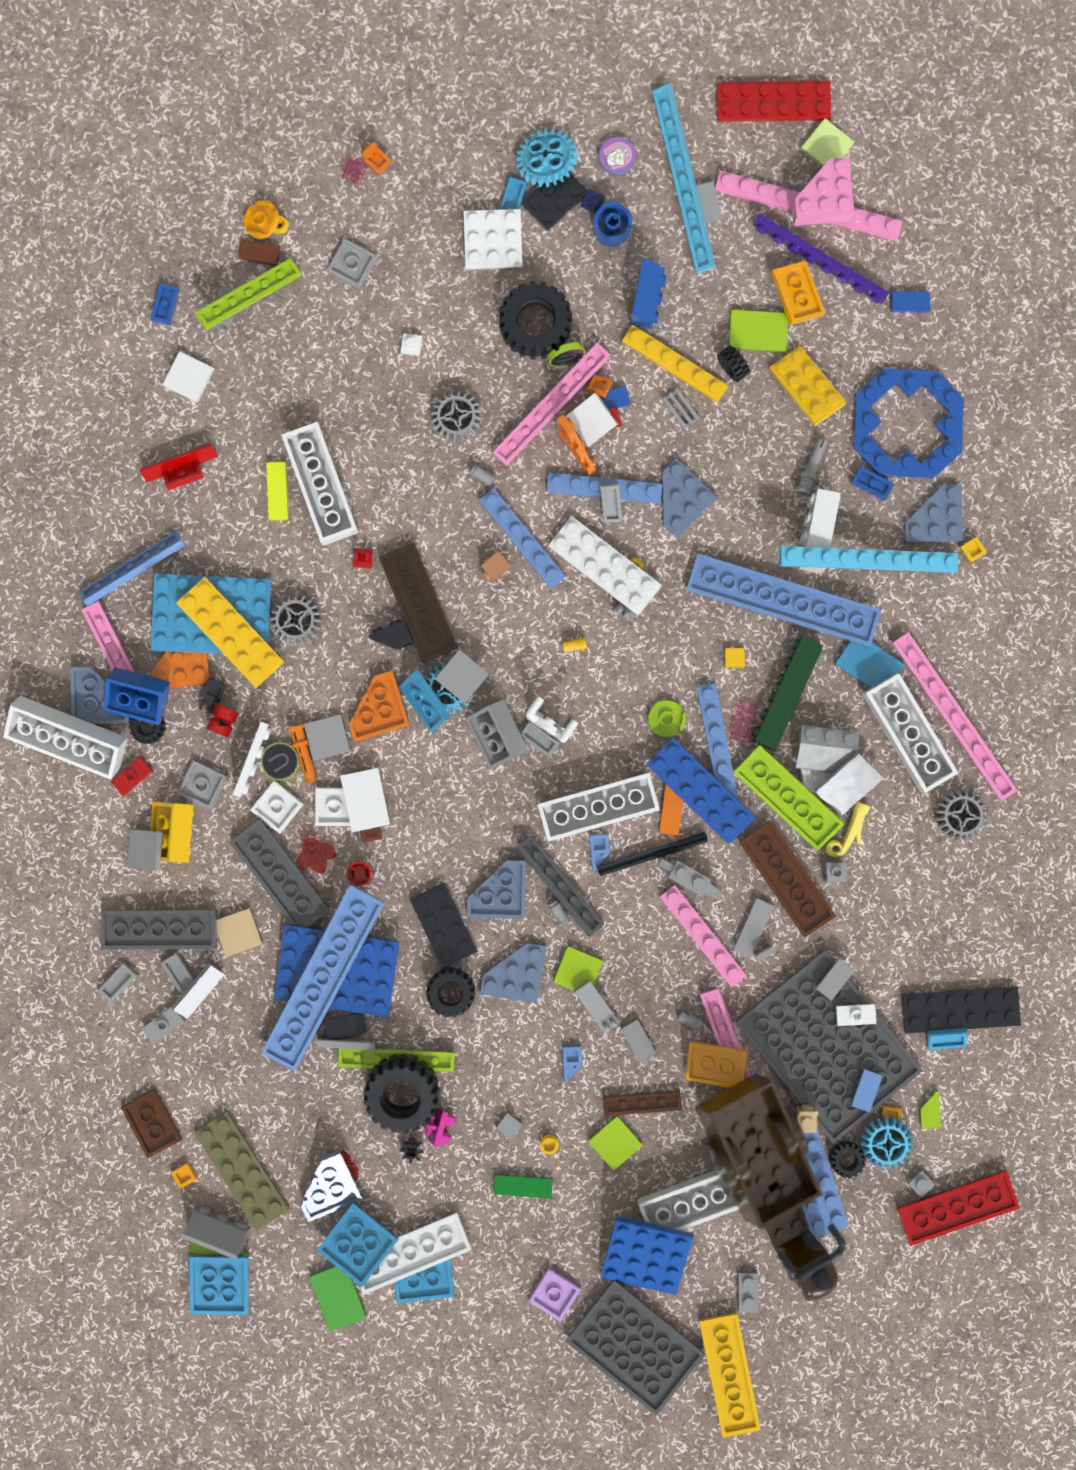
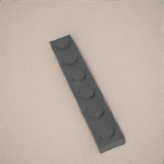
[516,835,604,937]

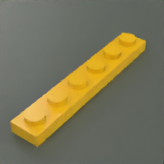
[622,325,728,403]

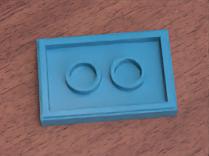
[835,641,904,688]
[399,669,451,733]
[394,1259,455,1303]

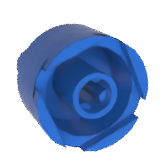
[593,202,632,247]

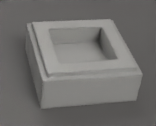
[754,945,776,962]
[496,1112,523,1140]

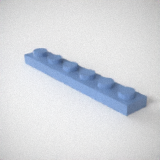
[547,472,662,504]
[479,488,566,589]
[79,531,185,606]
[696,684,738,797]

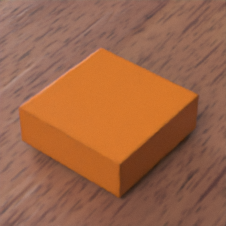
[587,374,612,398]

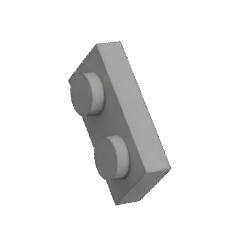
[738,1272,758,1313]

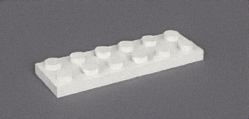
[548,516,662,616]
[360,1212,472,1295]

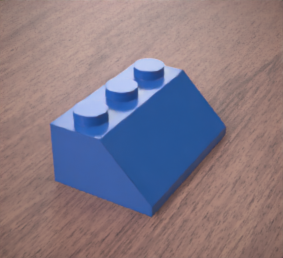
[630,258,667,329]
[103,667,170,725]

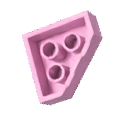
[792,157,854,226]

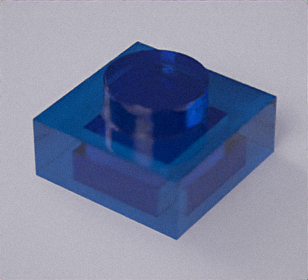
[580,188,605,214]

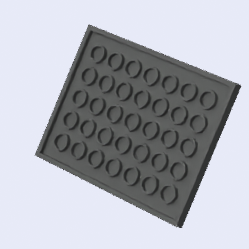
[735,949,923,1144]

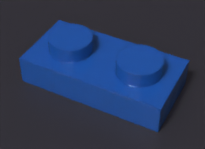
[150,283,180,326]
[851,466,894,501]

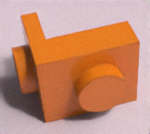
[361,141,392,176]

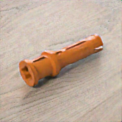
[287,724,318,783]

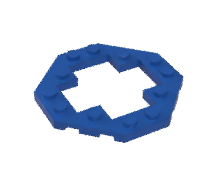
[853,368,964,479]

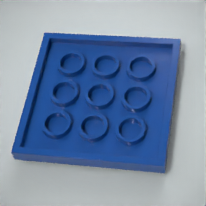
[600,1216,694,1295]

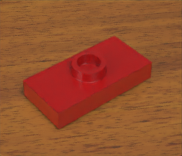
[111,757,153,796]

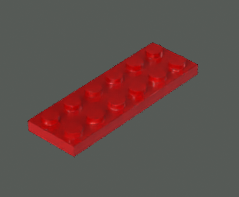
[717,81,831,122]
[896,1170,1020,1246]

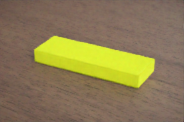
[266,462,289,520]

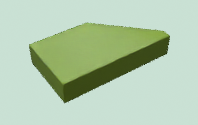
[919,1091,941,1129]

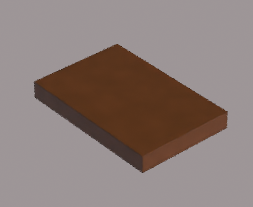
[121,1088,182,1159]

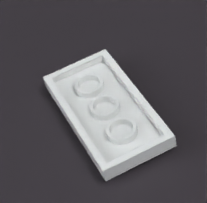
[233,722,271,797]

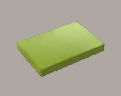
[729,310,788,352]

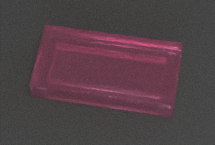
[730,702,758,744]

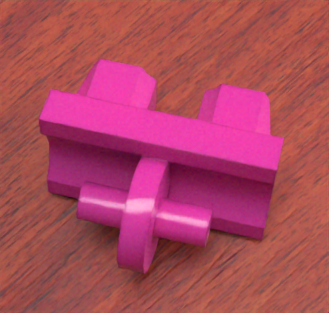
[423,1107,456,1147]

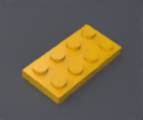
[769,346,846,426]

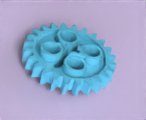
[516,129,578,187]

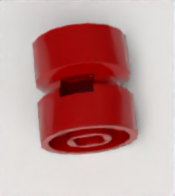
[206,704,239,738]
[346,861,374,887]

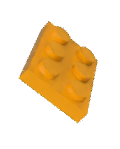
[770,261,826,326]
[686,1041,748,1088]

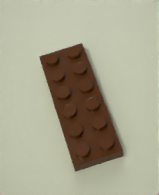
[739,820,836,938]

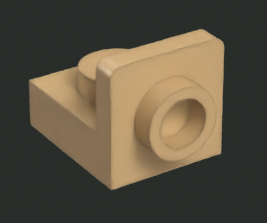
[797,1105,818,1133]

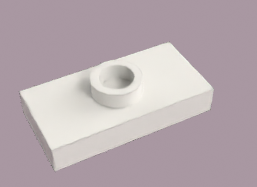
[835,1004,876,1026]

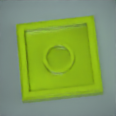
[553,946,603,990]
[588,1115,643,1171]

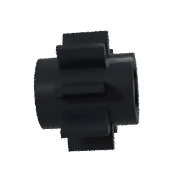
[400,1137,424,1163]

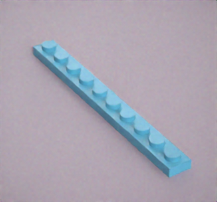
[652,83,716,274]
[778,546,958,573]

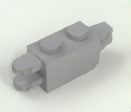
[658,858,721,899]

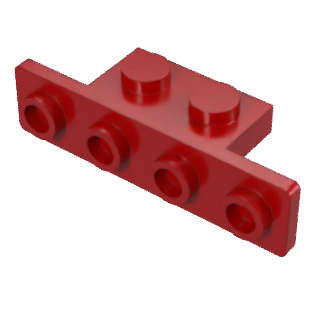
[140,443,218,491]

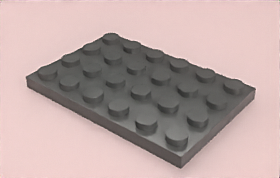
[565,1280,705,1416]

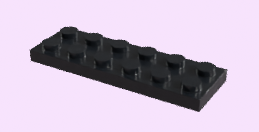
[902,986,1021,1033]

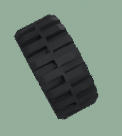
[499,281,572,360]
[363,1054,439,1133]

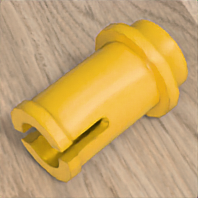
[563,636,587,653]

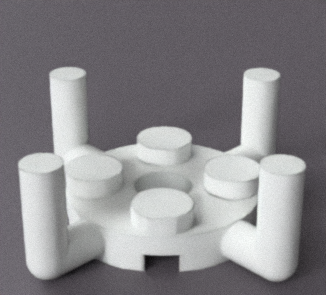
[526,696,578,743]

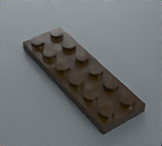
[379,542,458,663]

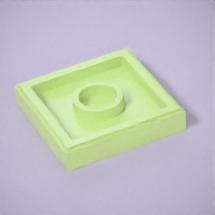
[800,118,854,167]

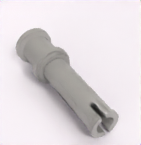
[795,438,828,497]

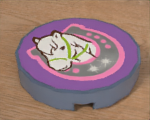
[598,136,636,176]

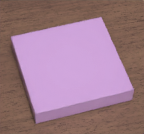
[528,1267,581,1322]

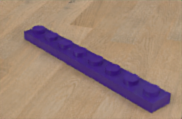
[753,213,889,304]

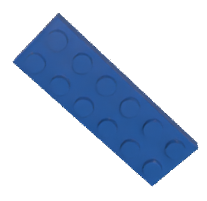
[646,737,756,844]

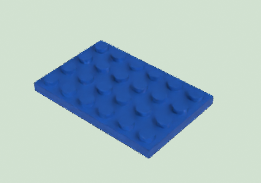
[274,923,400,1018]

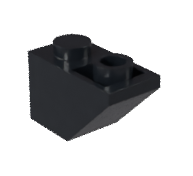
[369,619,414,650]

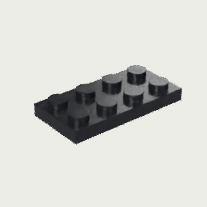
[410,882,477,968]

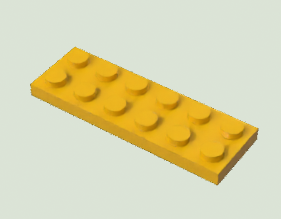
[176,577,284,688]
[699,1312,761,1438]

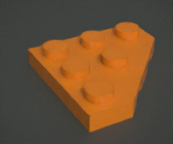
[556,414,596,477]
[151,652,211,689]
[349,670,410,742]

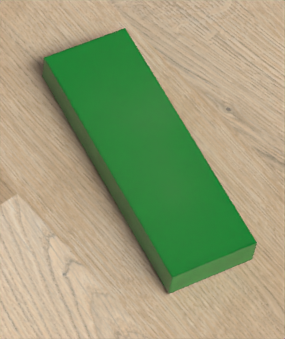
[494,1174,553,1199]

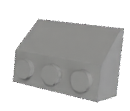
[465,700,528,770]
[795,725,859,773]
[181,1206,250,1259]

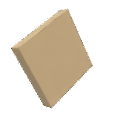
[217,908,263,957]

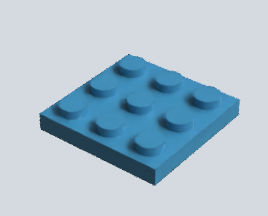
[317,1202,399,1287]
[189,1254,249,1315]

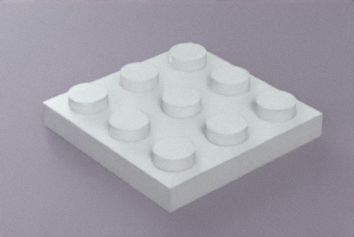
[464,209,522,270]

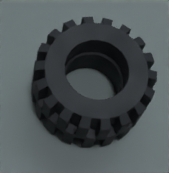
[426,967,475,1018]

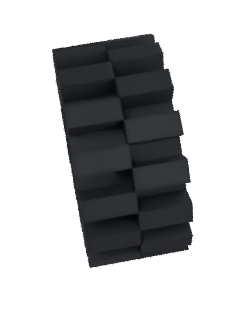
[717,345,750,382]
[129,717,166,744]
[829,1141,866,1179]

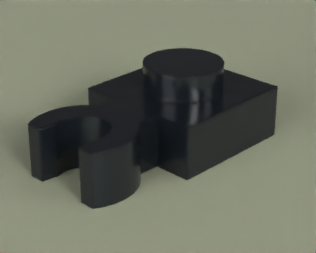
[198,677,227,713]

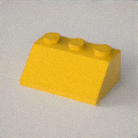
[150,802,194,863]

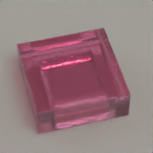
[342,158,367,184]

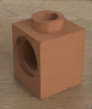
[481,551,511,582]

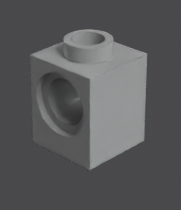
[823,862,847,883]

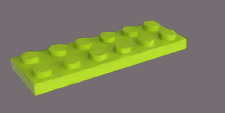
[733,744,845,851]

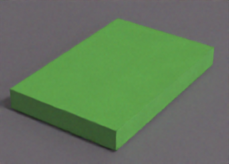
[309,1266,366,1332]

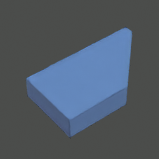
[589,834,610,871]
[562,1045,582,1083]

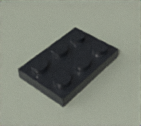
[521,171,589,232]

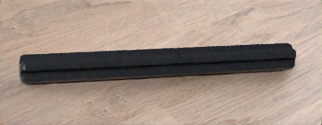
[597,832,708,876]

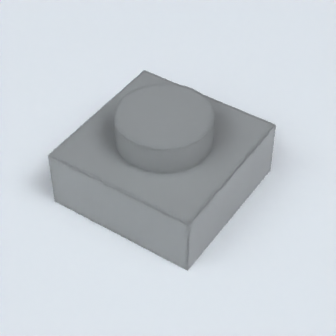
[907,1169,935,1198]

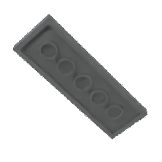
[229,819,330,927]
[101,910,217,949]

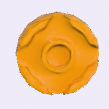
[243,200,280,239]

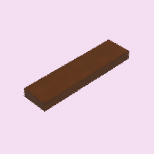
[603,1090,682,1116]

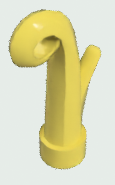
[826,802,870,858]

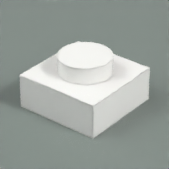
[401,333,423,356]

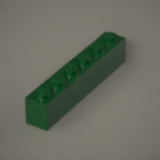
[752,636,824,751]

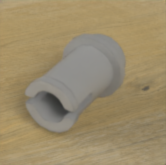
[470,464,495,486]
[548,899,570,925]
[677,1010,703,1031]

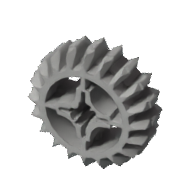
[431,391,482,443]
[270,594,322,646]
[935,790,988,841]

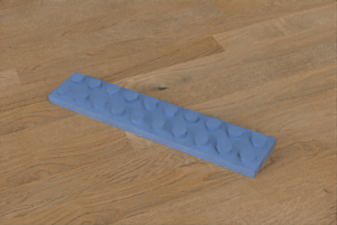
[686,554,882,647]
[261,884,385,1071]

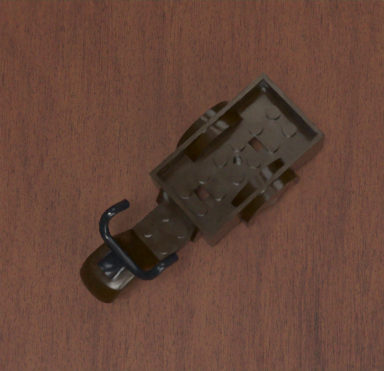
[695,1074,846,1301]

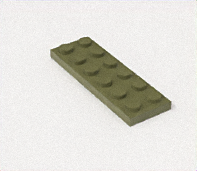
[194,1111,290,1231]

